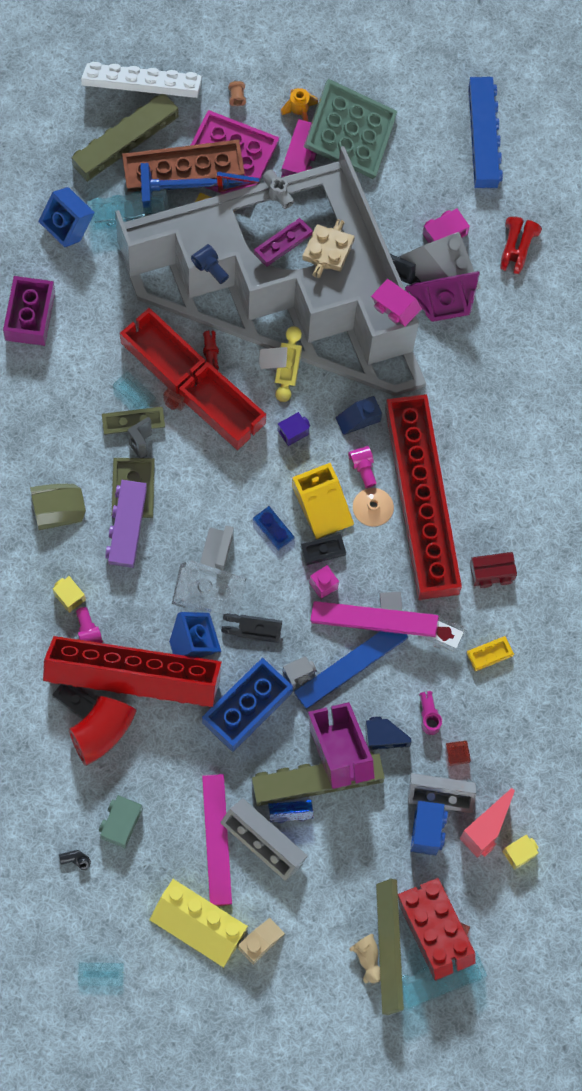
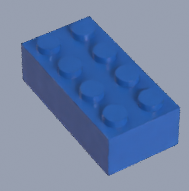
[202,657,293,752]

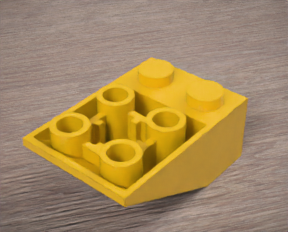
[292,463,354,540]

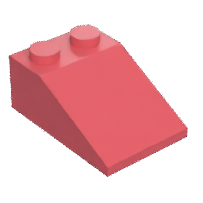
[460,788,515,858]

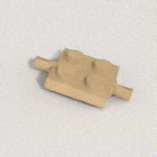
[302,219,355,278]

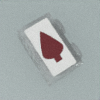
[417,613,467,658]

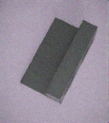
[127,417,152,458]

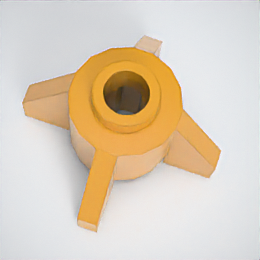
[281,88,318,122]

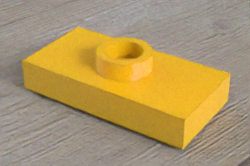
[466,636,514,672]

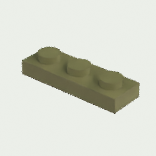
[102,406,165,435]

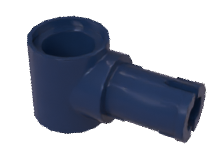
[191,244,229,284]

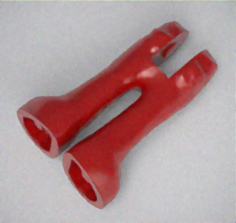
[500,217,542,274]

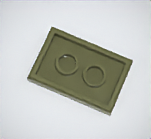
[111,458,155,518]

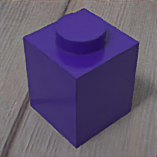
[277,412,310,446]

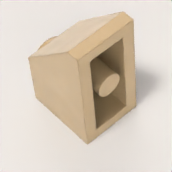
[238,918,285,965]

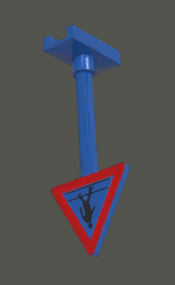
[141,163,259,208]

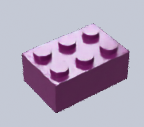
[3,276,56,346]

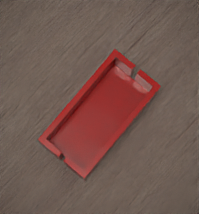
[120,308,206,396]
[179,361,267,451]
[398,878,476,980]

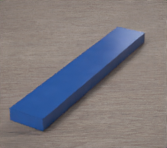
[294,631,408,710]

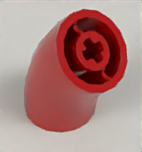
[69,696,137,766]

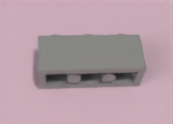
[408,773,476,813]

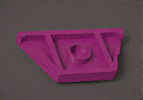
[405,271,480,322]

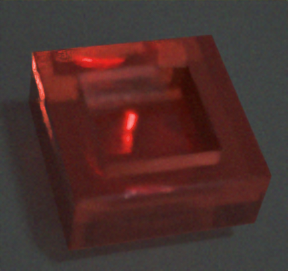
[163,388,185,411]
[445,740,471,766]

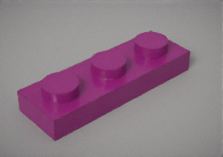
[253,218,313,267]

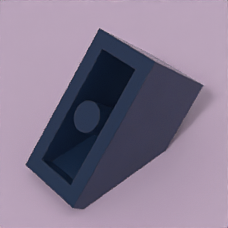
[335,396,382,435]
[365,717,412,750]

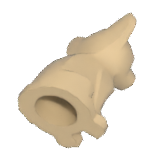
[349,934,381,984]

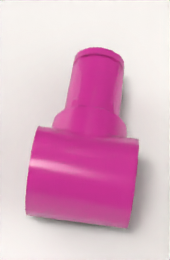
[348,446,377,488]
[76,607,103,643]
[419,691,442,735]

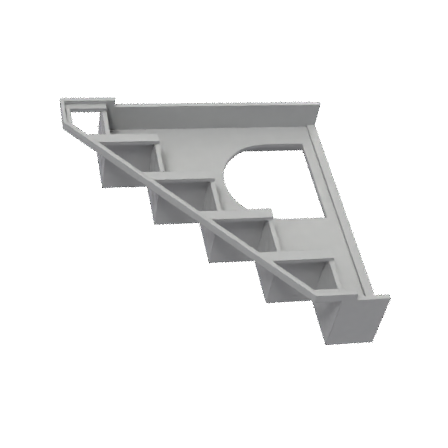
[115,146,426,396]

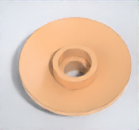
[353,488,394,527]

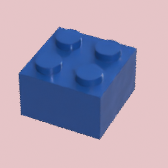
[38,187,95,247]
[410,801,448,855]

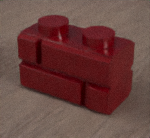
[470,552,517,588]

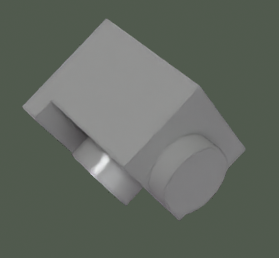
[282,656,317,689]

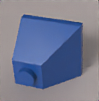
[169,612,221,658]

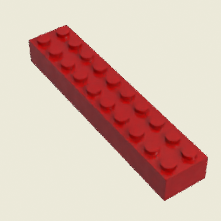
[385,394,462,600]

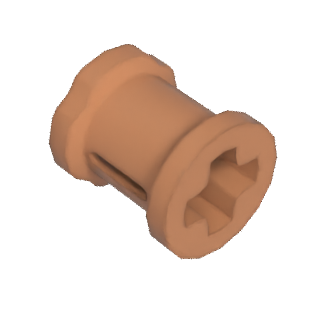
[228,81,246,106]

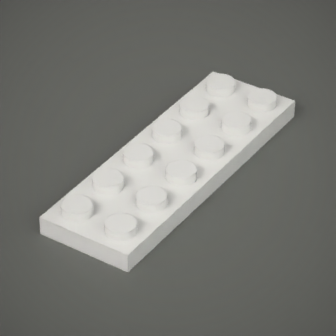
[81,62,202,98]

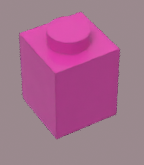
[309,565,339,599]

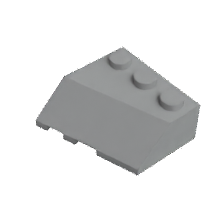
[399,232,481,291]

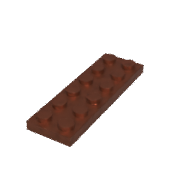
[122,140,245,192]

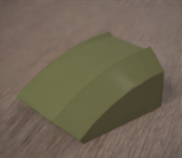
[30,484,86,530]

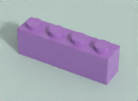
[105,480,147,568]

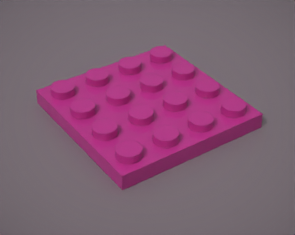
[191,110,280,194]

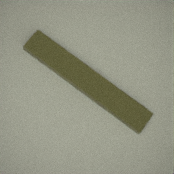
[376,878,404,1015]

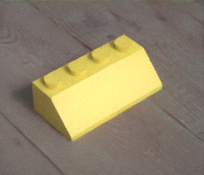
[149,879,248,968]

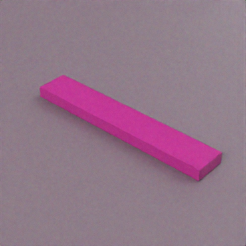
[310,601,439,637]
[202,774,232,906]

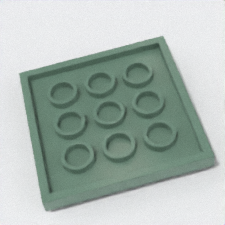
[303,79,398,179]

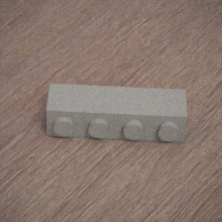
[220,798,308,881]

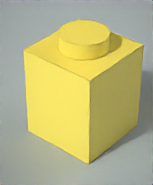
[52,576,86,613]
[502,834,539,870]

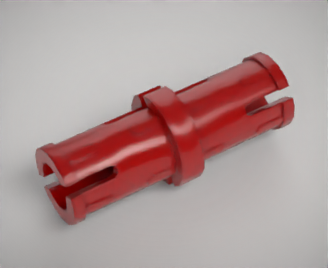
[203,330,219,370]

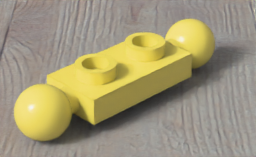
[275,326,302,402]

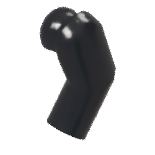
[59,850,91,870]

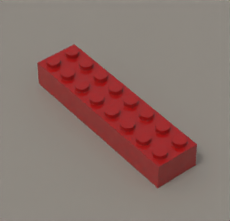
[43,636,222,707]

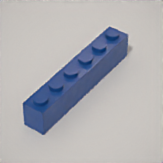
[468,77,503,188]

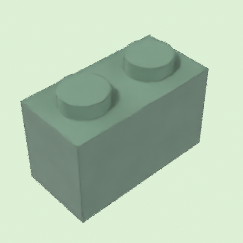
[99,795,143,848]

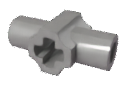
[262,170,294,209]

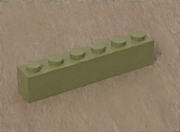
[71,94,179,182]
[252,752,385,807]

